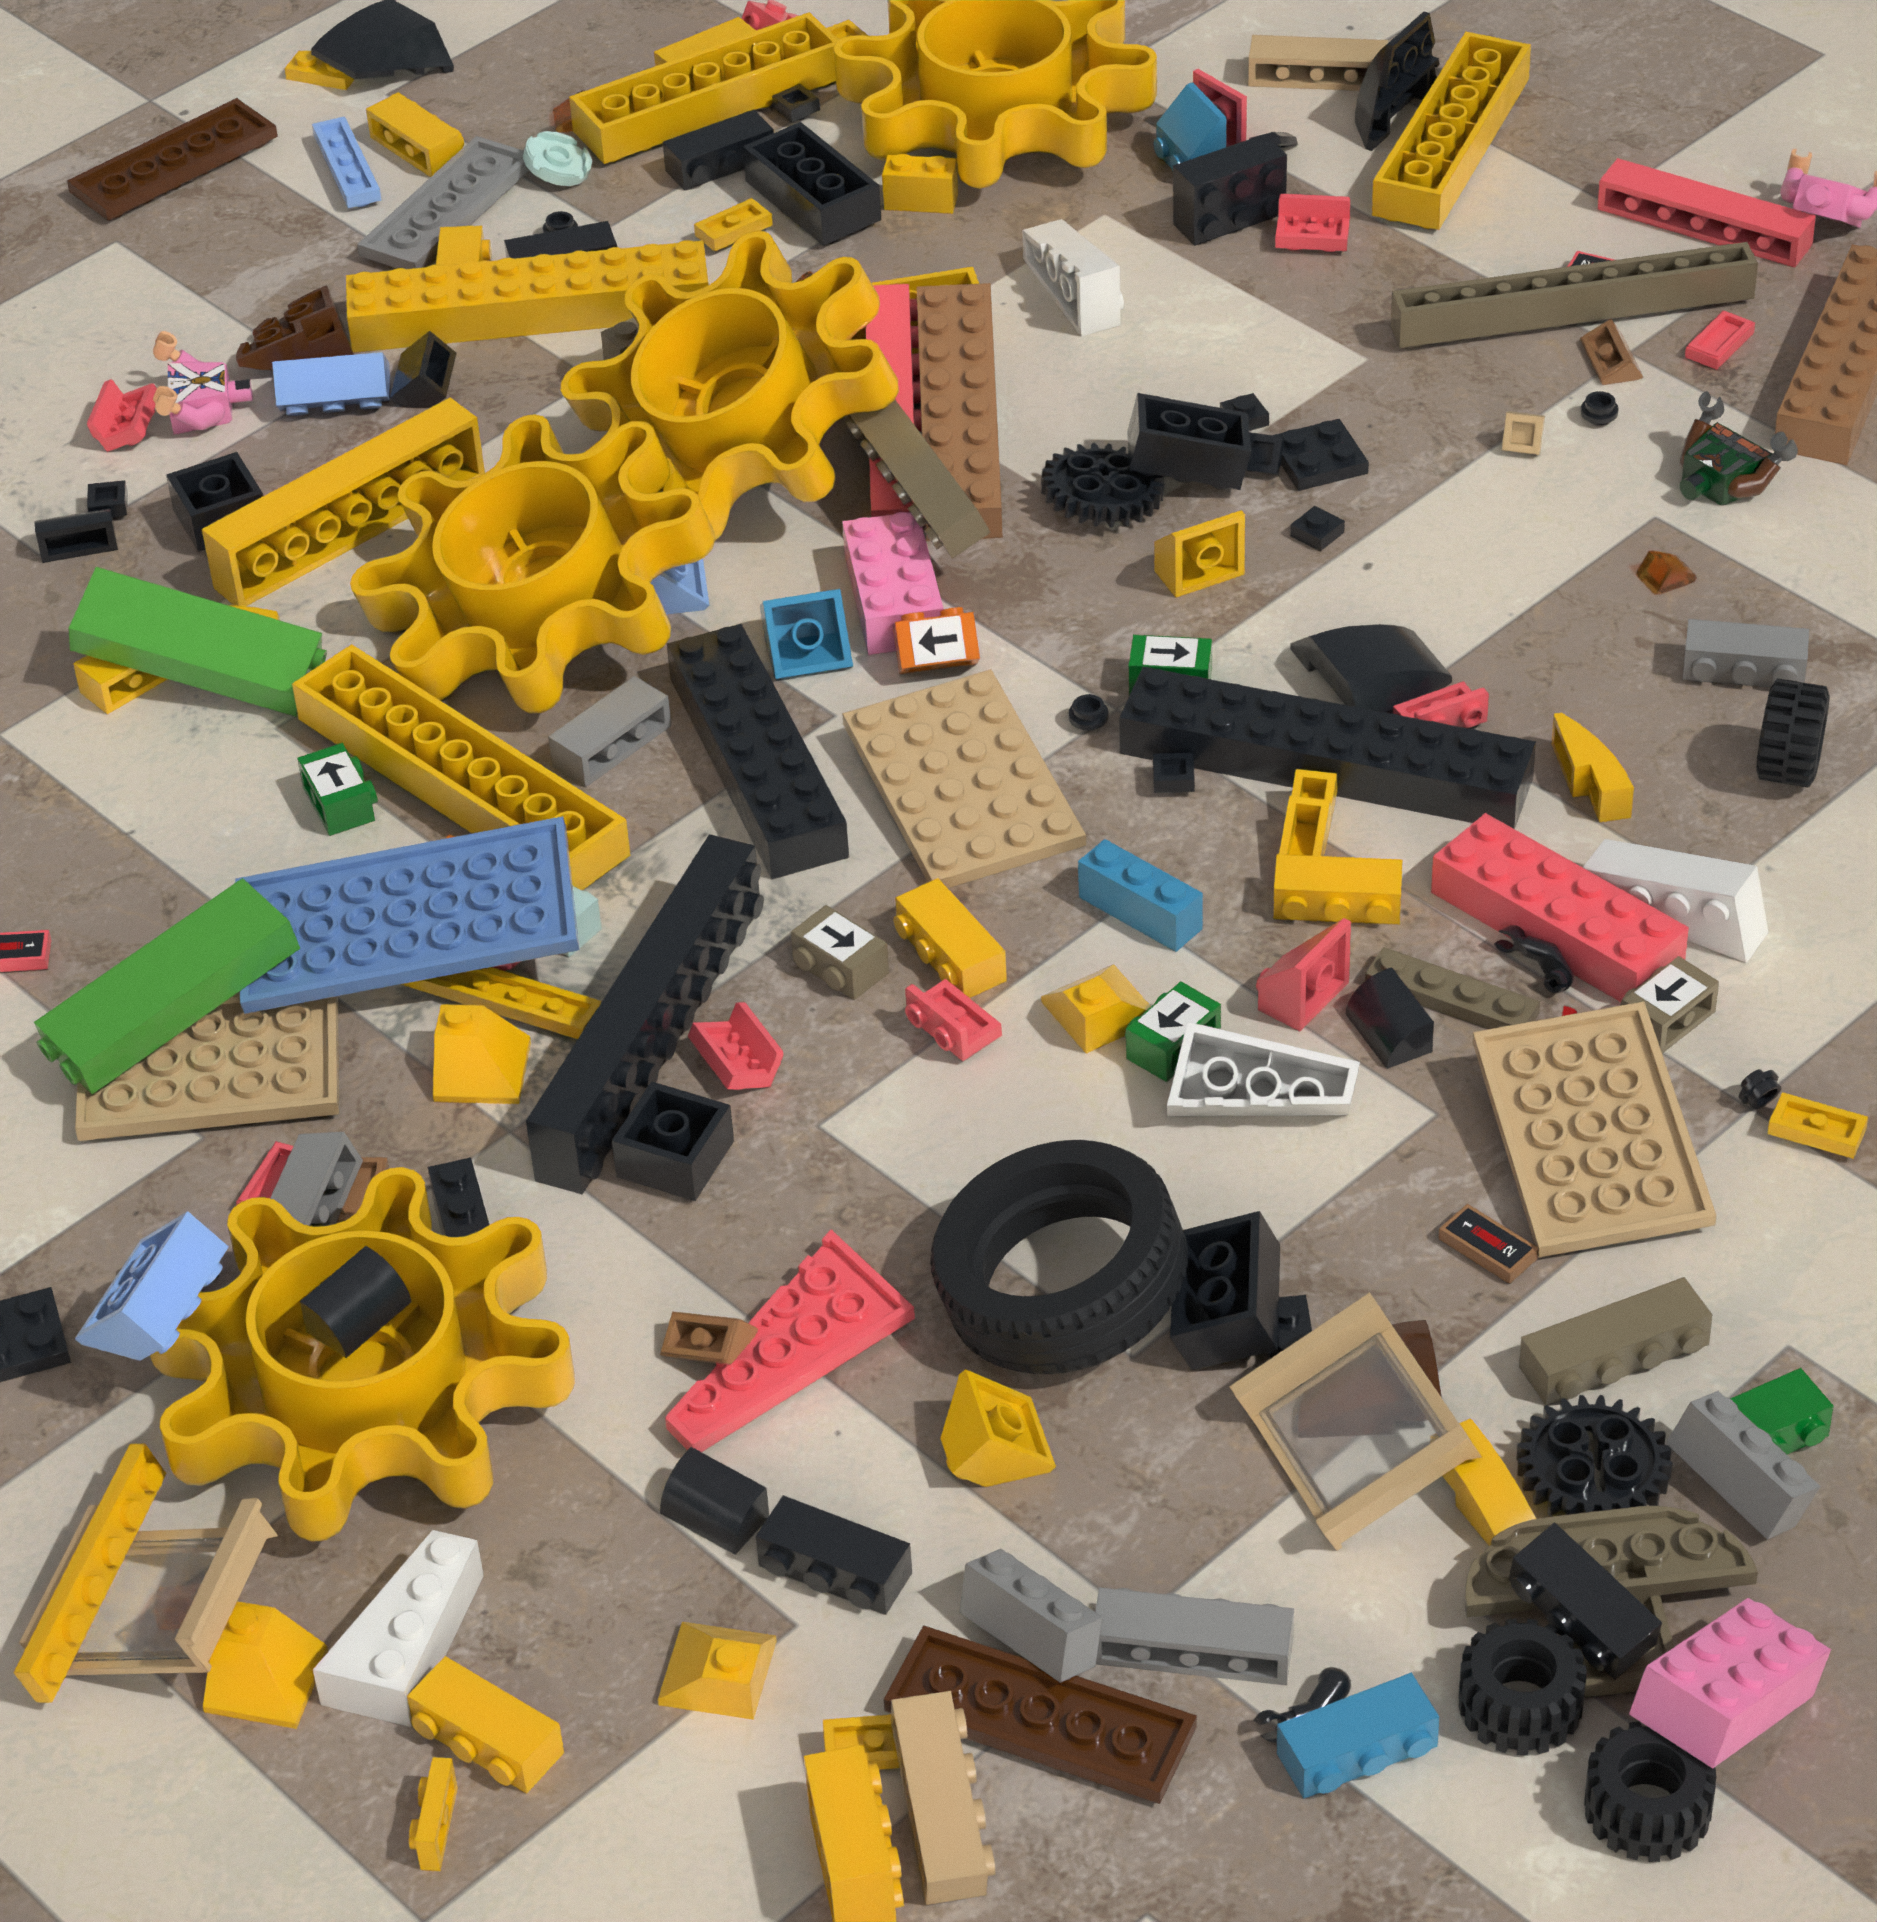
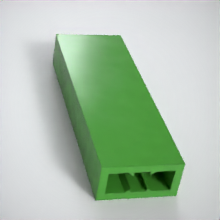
[68,567,327,717]
[34,878,300,1094]

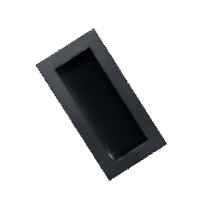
[390,331,457,408]
[34,508,118,563]
[1345,967,1434,1069]
[300,1246,412,1358]
[660,1447,769,1555]

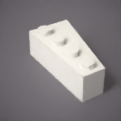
[1022,219,1124,337]
[1583,839,1769,963]
[1167,1022,1360,1117]
[313,1530,484,1727]

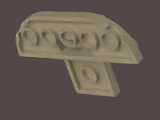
[1465,1506,1758,1697]

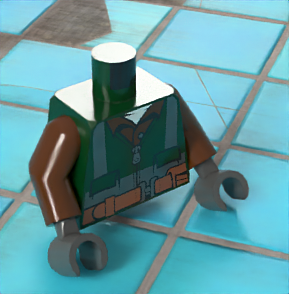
[1679,391,1798,505]

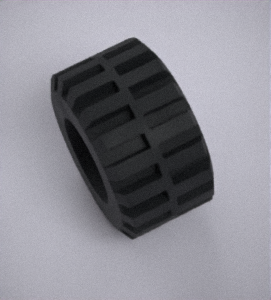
[1756,678,1830,788]
[1458,1618,1587,1756]
[1584,1721,1717,1862]

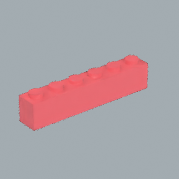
[1598,158,1816,268]

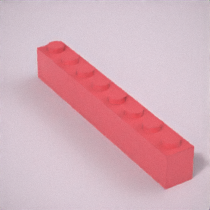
[866,284,922,517]

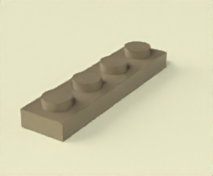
[1365,947,1540,1029]

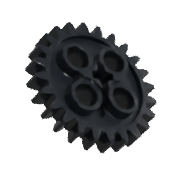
[1041,443,1165,528]
[1516,1395,1673,1516]

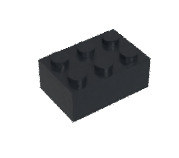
[1173,134,1287,246]
[1127,393,1251,490]
[1170,1211,1280,1370]

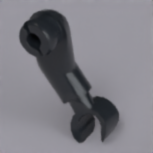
[1494,925,1574,993]
[1254,1667,1351,1743]

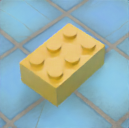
[803,1745,904,1922]

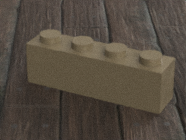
[1519,1277,1713,1406]

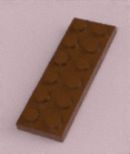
[67,98,278,221]
[883,1625,1197,1804]

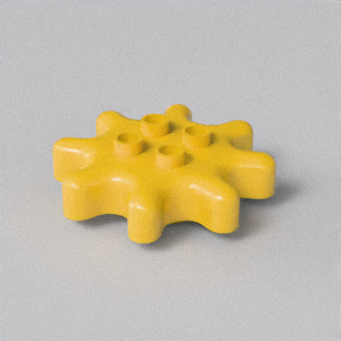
[834,0,1157,189]
[560,231,899,540]
[350,414,715,714]
[150,1167,575,1542]

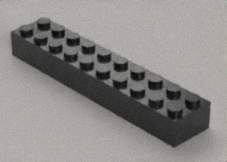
[1119,667,1536,829]
[526,834,764,1195]

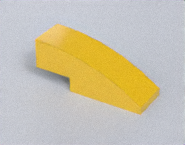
[1551,712,1634,822]
[1279,769,1337,856]
[1430,1418,1536,1546]

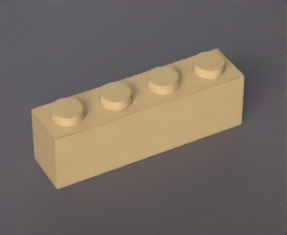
[1248,35,1388,91]
[891,1691,995,1905]

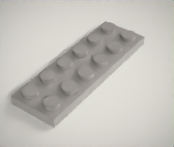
[357,136,529,269]

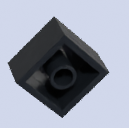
[166,452,263,552]
[612,1081,734,1201]

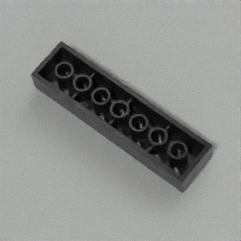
[667,623,849,880]

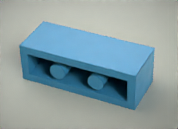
[1078,839,1203,952]
[1277,1672,1440,1799]

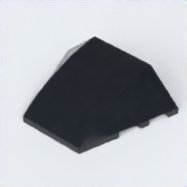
[311,0,454,79]
[1355,11,1440,151]
[1290,624,1452,714]

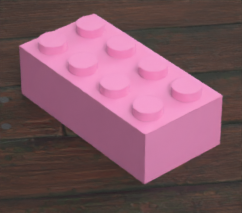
[842,512,944,655]
[1629,1598,1831,1768]

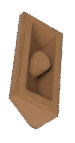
[1580,319,1643,385]
[660,1311,758,1365]

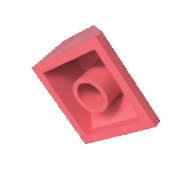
[1193,69,1247,147]
[1256,918,1351,1032]

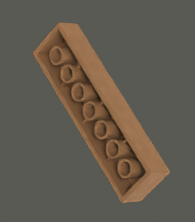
[1775,244,1877,465]
[917,283,1003,541]

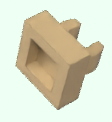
[1502,411,1545,455]

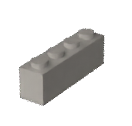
[1095,1587,1294,1685]

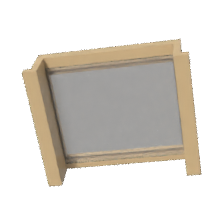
[1229,1292,1482,1551]
[19,1498,278,1675]

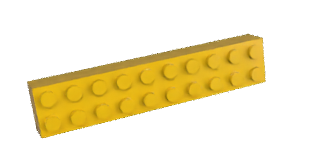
[346,240,709,353]
[292,644,631,890]

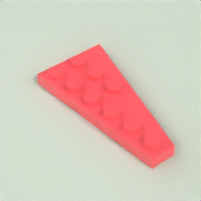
[665,1229,915,1452]

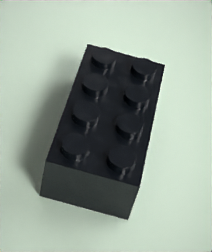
[743,122,881,246]

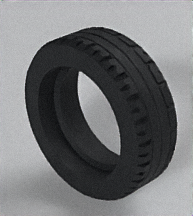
[930,1140,1188,1374]

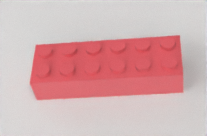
[1431,813,1689,1002]

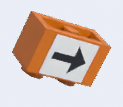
[893,607,980,674]

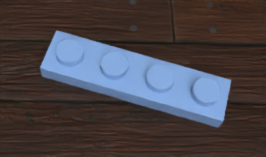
[312,116,382,208]

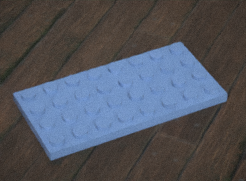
[235,816,580,1014]

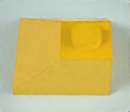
[1154,510,1245,598]
[1041,964,1151,1054]
[433,1004,531,1104]
[940,1369,1056,1487]
[203,1601,328,1729]
[658,1622,777,1720]

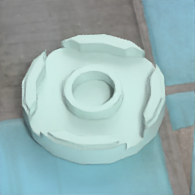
[522,131,592,186]

